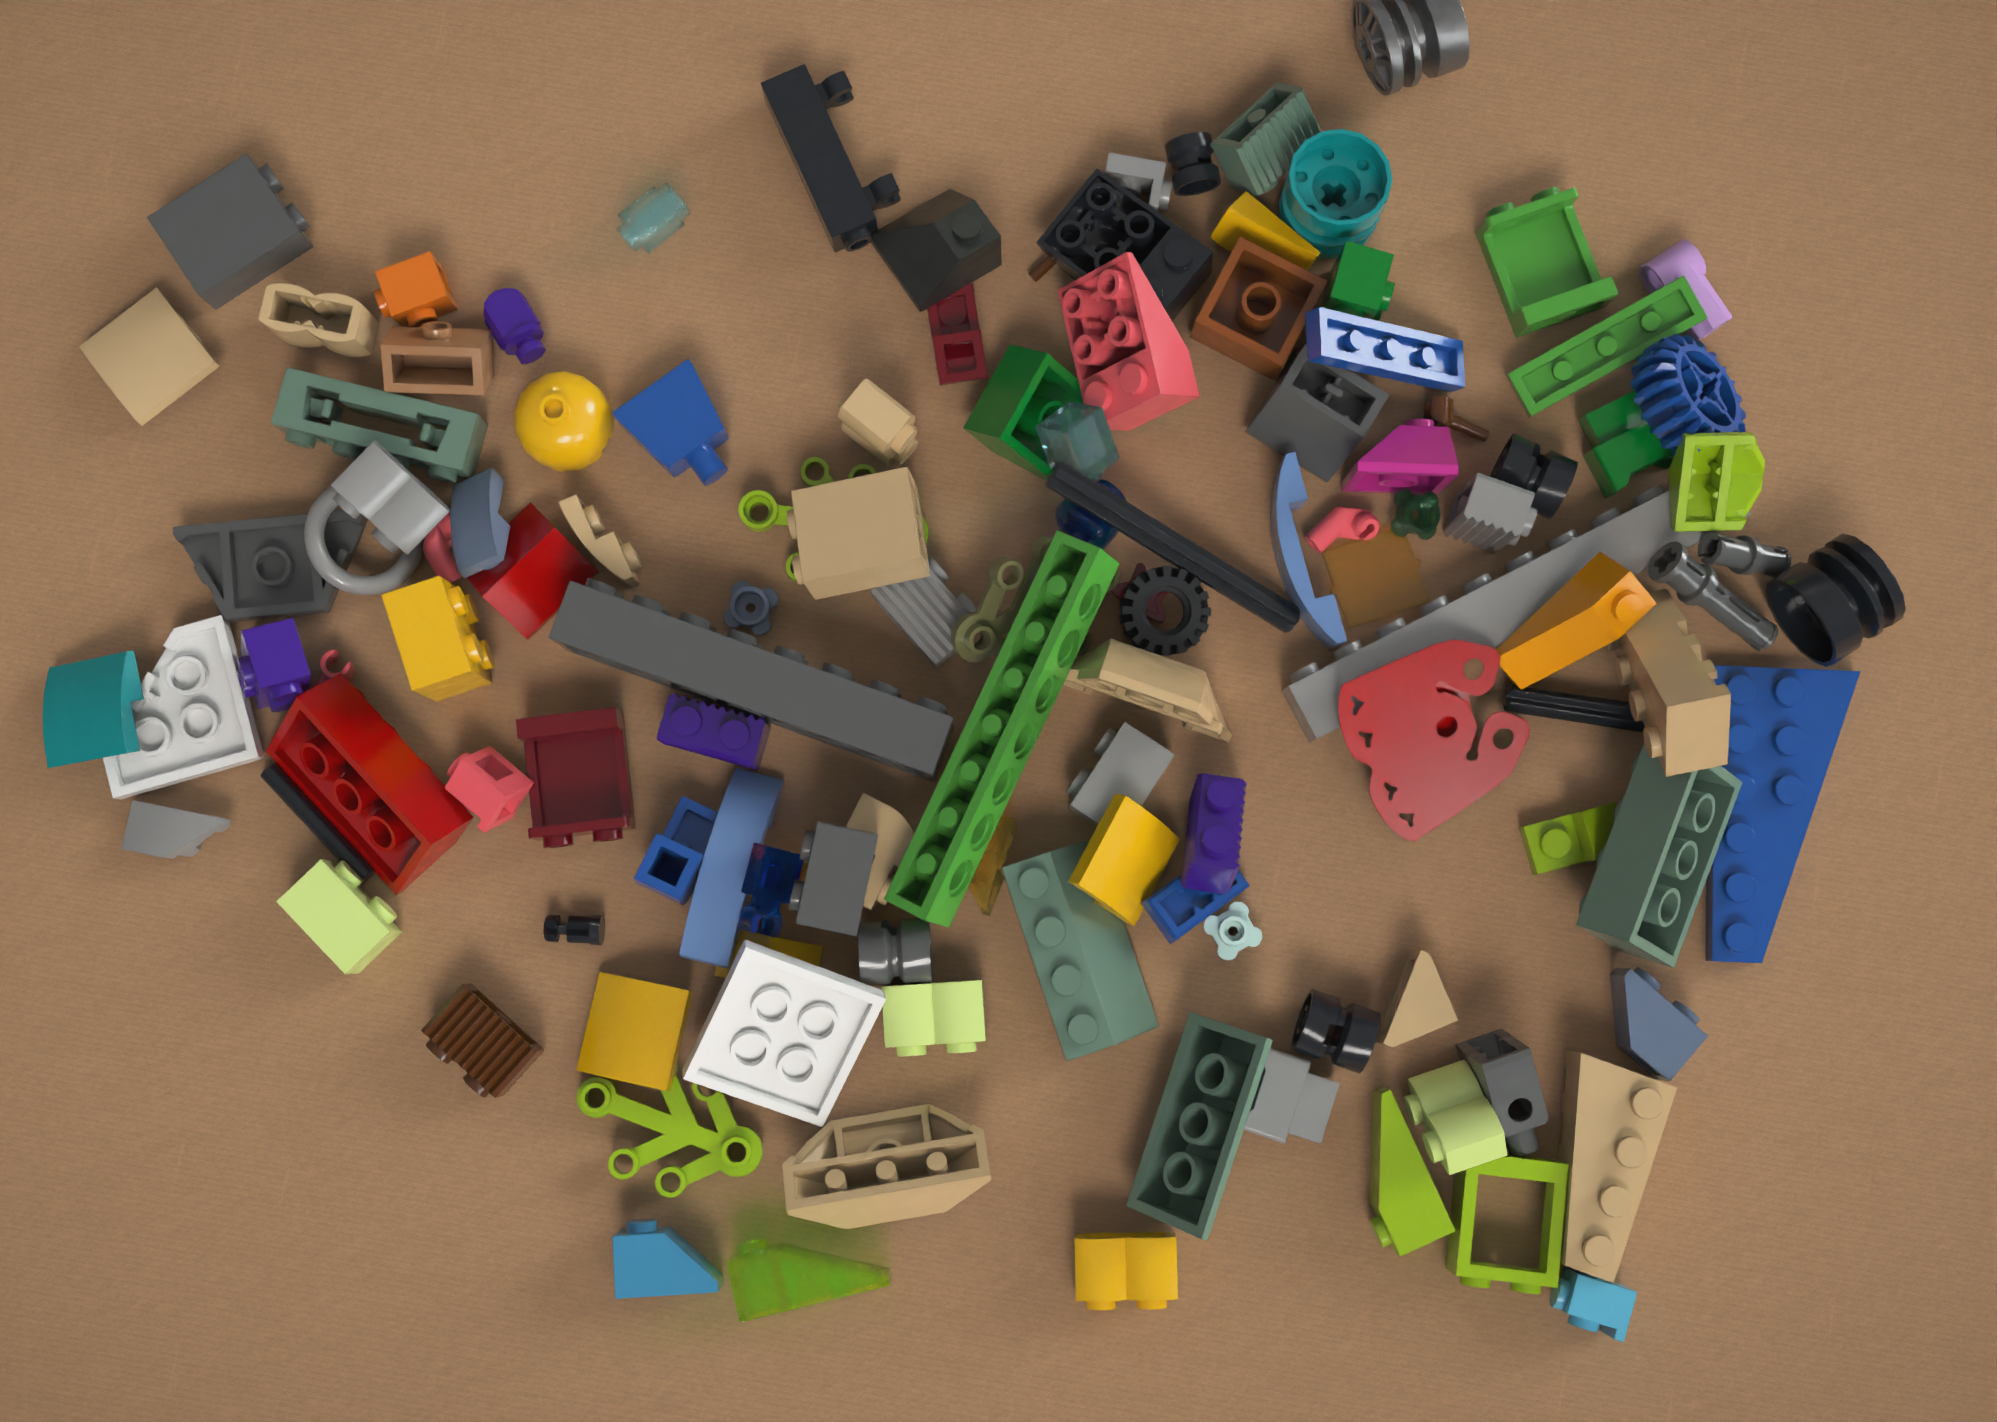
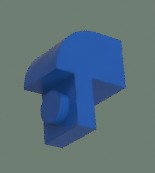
[634,796,718,905]

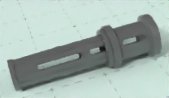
[1648,541,1778,651]

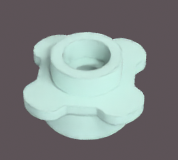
[1203,902,1262,960]

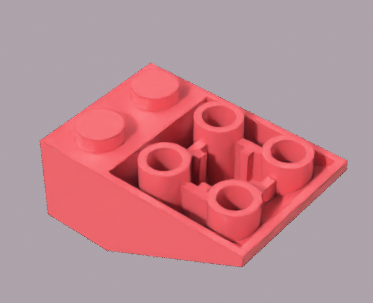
[1057,252,1200,431]

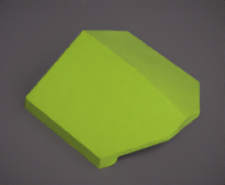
[1668,432,1765,532]

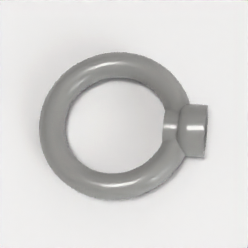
[304,486,425,596]

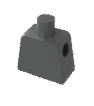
[1455,1028,1549,1156]

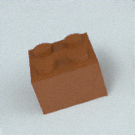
[1190,237,1327,381]

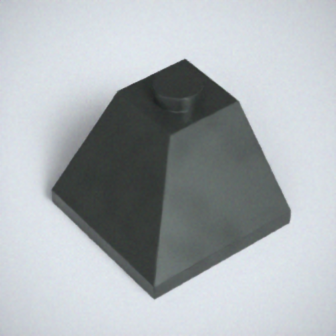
[871,189,1002,312]

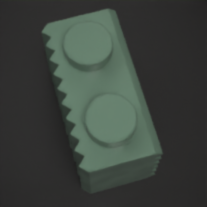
[1210,82,1321,196]

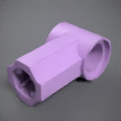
[1639,239,1733,342]

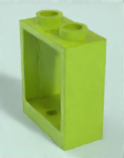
[1446,1153,1569,1294]

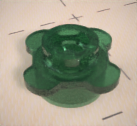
[1391,489,1441,540]

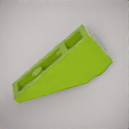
[1369,1086,1455,1257]

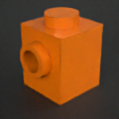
[374,251,458,327]

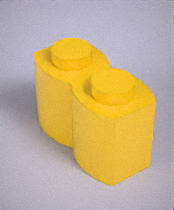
[1074,1231,1178,1310]

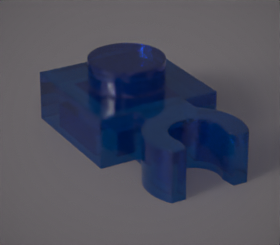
[738,843,804,938]

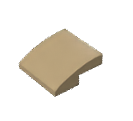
[79,287,220,426]

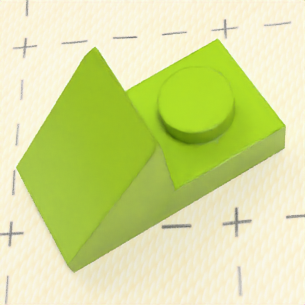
[1519,802,1617,875]

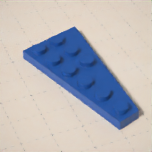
[1706,665,1861,963]

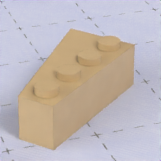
[1605,589,1731,777]
[1557,1050,1677,1283]

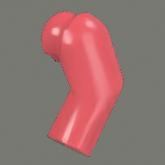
[1304,506,1380,554]
[423,512,462,583]

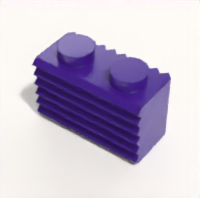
[657,693,771,771]
[1181,773,1247,894]

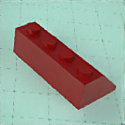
[265,673,474,896]

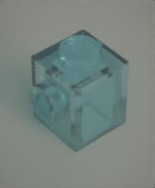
[1035,401,1120,481]

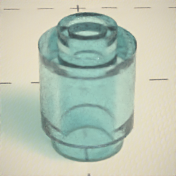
[616,182,690,254]

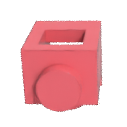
[445,746,534,833]

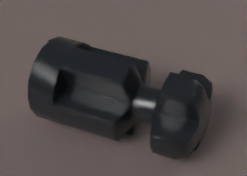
[543,915,605,946]

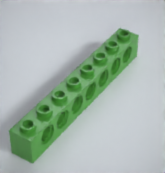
[884,530,1120,927]

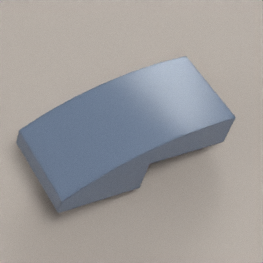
[450,468,510,578]

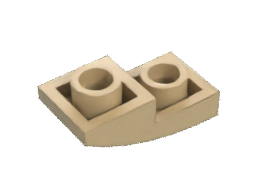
[558,494,642,588]

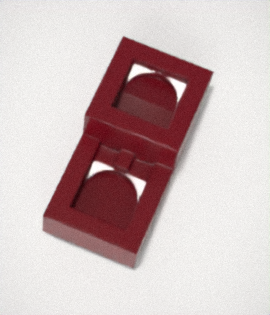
[927,284,988,386]

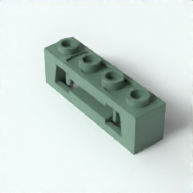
[271,367,488,484]

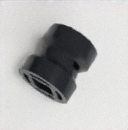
[1165,132,1221,196]

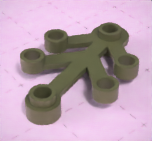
[951,536,1120,662]

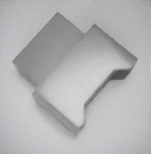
[1244,1048,1340,1144]

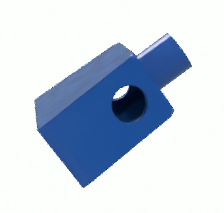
[612,359,729,486]

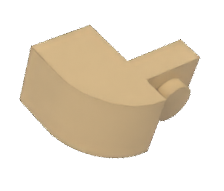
[846,793,914,910]

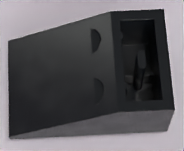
[1036,168,1213,321]

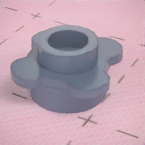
[723,581,779,635]

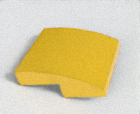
[1068,793,1180,926]
[576,972,693,1091]

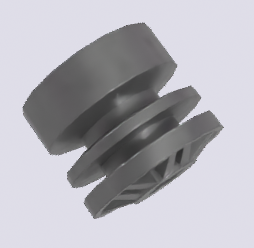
[1351,0,1470,95]

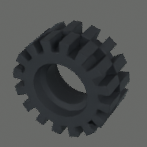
[1119,566,1211,656]

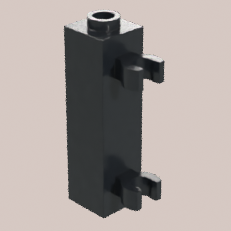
[760,64,901,253]

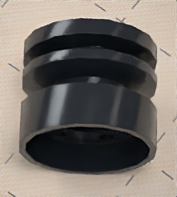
[1765,534,1906,667]

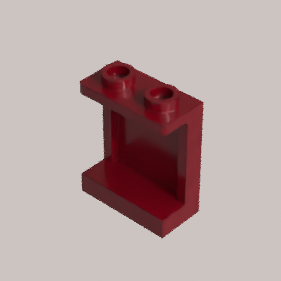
[516,707,636,848]

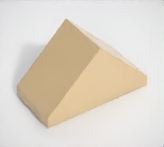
[1375,950,1458,1048]

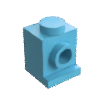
[1549,1267,1637,1342]

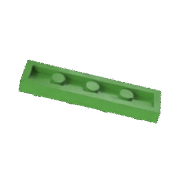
[1506,275,1708,418]

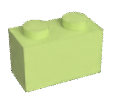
[276,859,402,974]

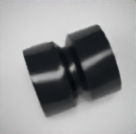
[1490,433,1578,519]
[1291,989,1381,1074]

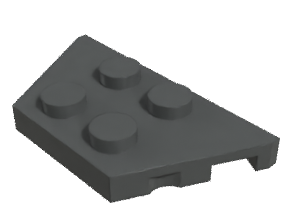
[173,510,368,622]

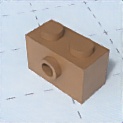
[380,321,494,395]

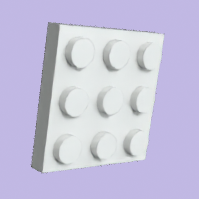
[682,939,886,1127]

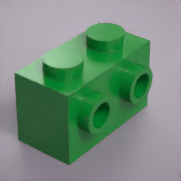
[1320,241,1395,321]

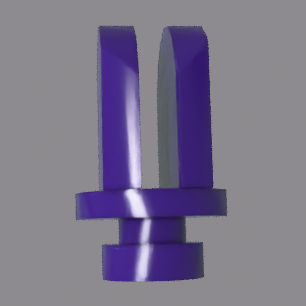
[484,288,546,365]

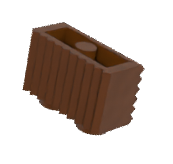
[421,983,544,1098]

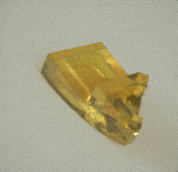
[969,815,1018,916]

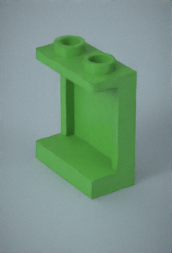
[1475,187,1619,338]

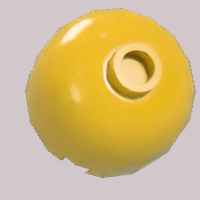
[513,371,614,472]

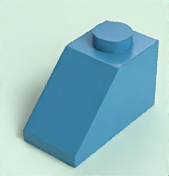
[612,1219,724,1299]

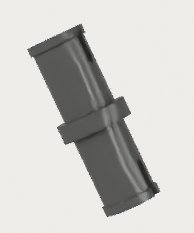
[1697,532,1791,578]

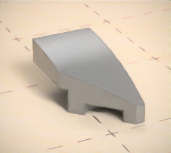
[121,800,231,859]

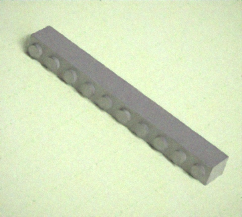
[1282,485,1751,743]

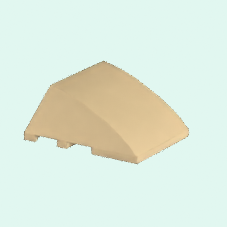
[1063,638,1232,744]

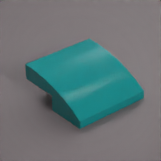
[42,650,144,768]

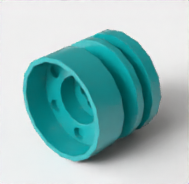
[1277,129,1393,259]

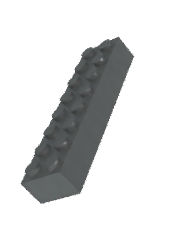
[548,578,954,782]

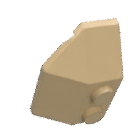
[782,1104,992,1229]

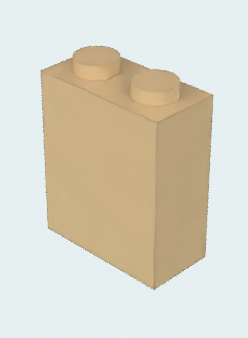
[787,467,930,600]

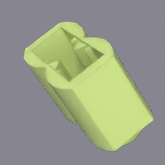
[881,979,987,1057]
[1403,1060,1507,1175]

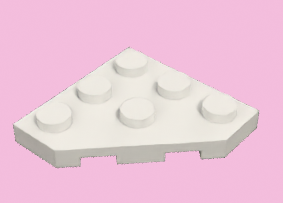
[103,615,264,800]

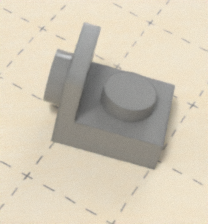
[1105,152,1172,211]

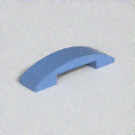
[1270,452,1347,650]
[679,768,784,969]

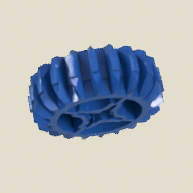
[1630,334,1746,457]

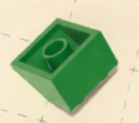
[963,344,1091,480]

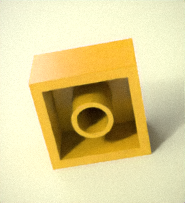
[381,575,495,702]

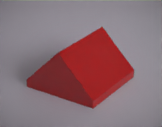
[466,502,599,640]

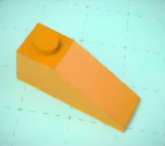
[1496,552,1657,690]

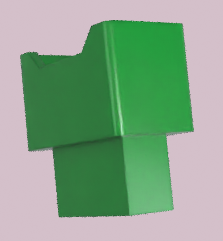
[1578,391,1673,499]

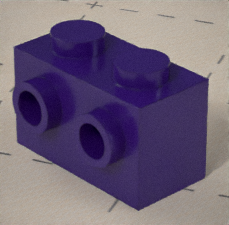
[236,618,311,712]

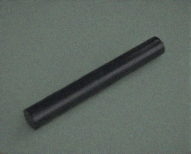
[260,763,375,884]

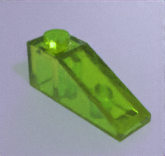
[726,1238,892,1323]

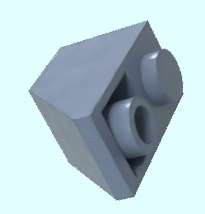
[1610,967,1708,1082]

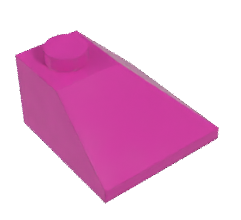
[1341,419,1459,495]

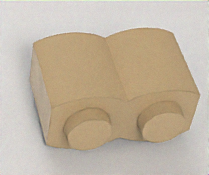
[258,283,379,357]
[838,379,919,467]

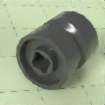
[858,918,932,986]

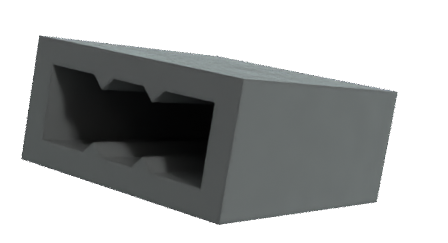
[147,153,313,310]

